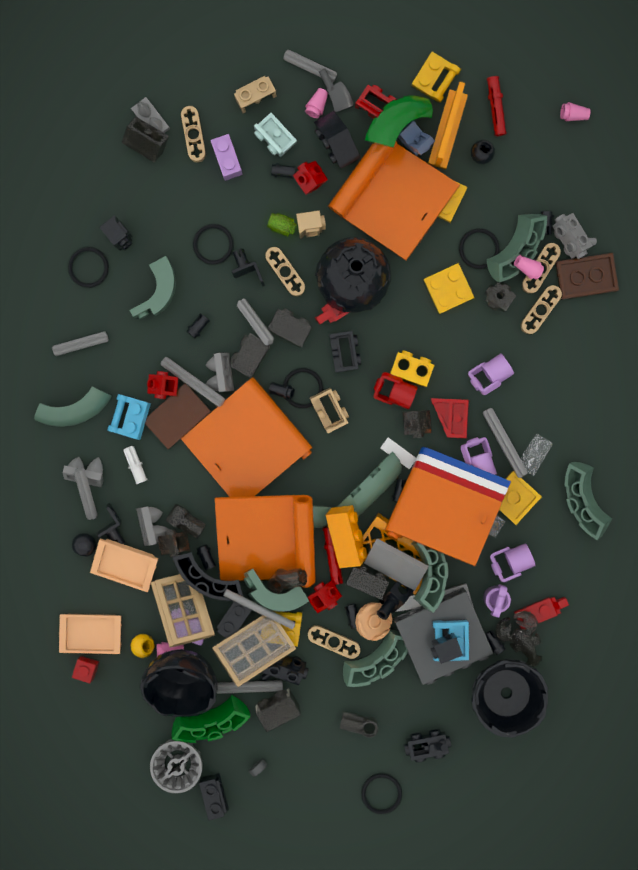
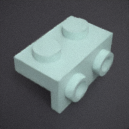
[254,113,297,157]

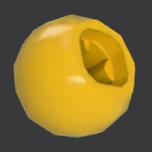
[131,634,155,658]

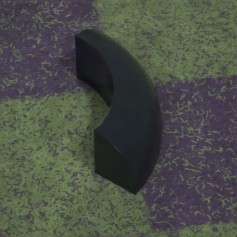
[172,552,243,601]

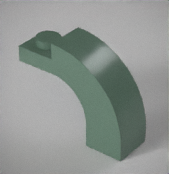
[129,256,176,319]
[244,569,309,612]

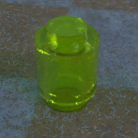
[267,213,297,237]

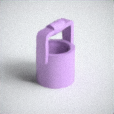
[468,353,514,395]
[461,437,497,475]
[490,543,536,583]
[483,584,511,618]

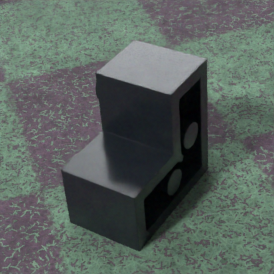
[314,111,361,169]

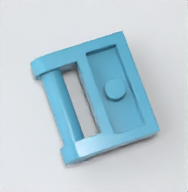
[107,394,151,440]
[433,620,469,661]

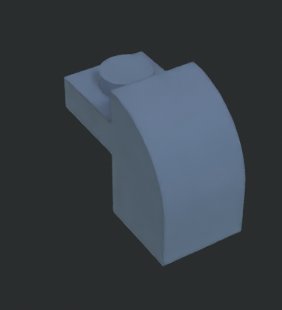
[397,120,435,156]

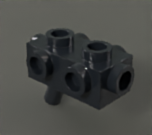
[261,650,309,685]
[404,729,452,762]

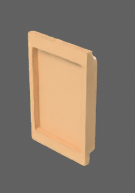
[90,538,159,592]
[59,614,122,654]

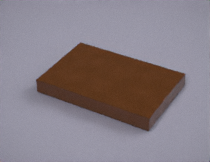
[555,253,619,300]
[145,383,211,450]

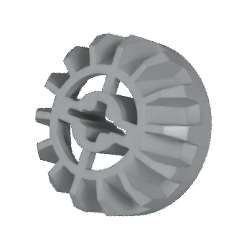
[150,739,203,793]

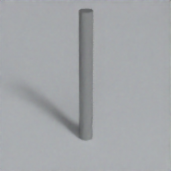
[223,589,295,629]

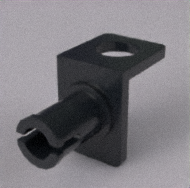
[232,249,265,287]
[97,503,125,544]
[377,581,414,620]

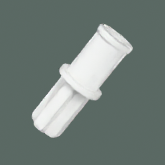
[124,446,148,484]

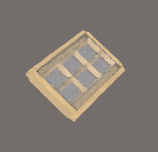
[151,574,215,648]
[212,615,296,687]

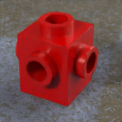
[293,161,328,195]
[147,371,178,399]
[307,580,342,613]

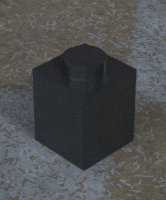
[430,633,463,664]

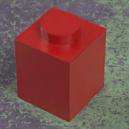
[72,656,100,684]

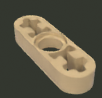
[181,106,206,163]
[522,243,561,294]
[266,247,305,296]
[521,285,562,334]
[308,625,360,659]

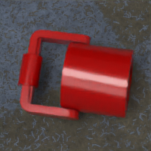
[374,372,418,410]

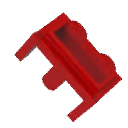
[355,85,397,119]

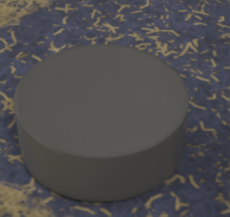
[248,758,267,777]

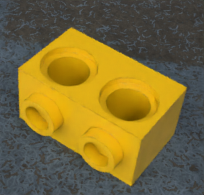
[390,350,434,387]

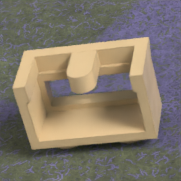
[234,76,277,113]
[296,210,326,239]
[309,388,349,433]

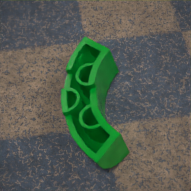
[365,95,433,147]
[172,695,250,743]

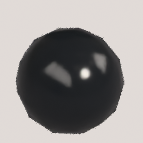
[471,140,495,164]
[72,533,96,557]

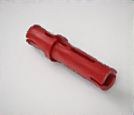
[487,76,507,136]
[323,527,343,585]

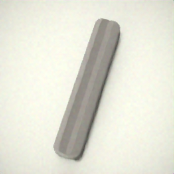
[283,50,337,83]
[237,298,274,346]
[52,332,109,356]
[74,468,97,520]

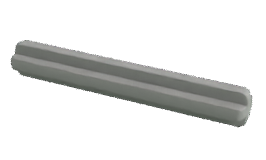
[161,357,225,407]
[483,408,528,478]
[217,680,283,694]

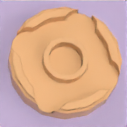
[355,602,393,641]

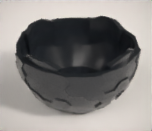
[315,237,391,313]
[140,649,218,717]
[471,659,548,738]

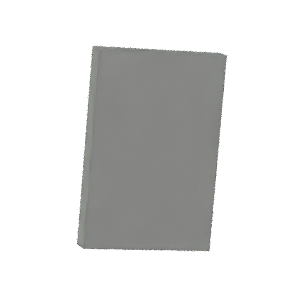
[364,539,429,591]

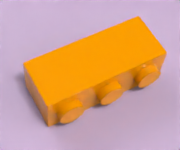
[325,505,367,568]

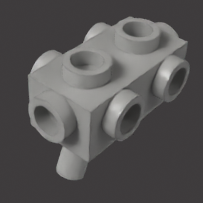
[552,213,597,259]

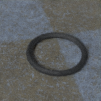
[193,224,233,265]
[459,229,500,269]
[68,247,109,288]
[283,368,323,408]
[362,774,402,814]

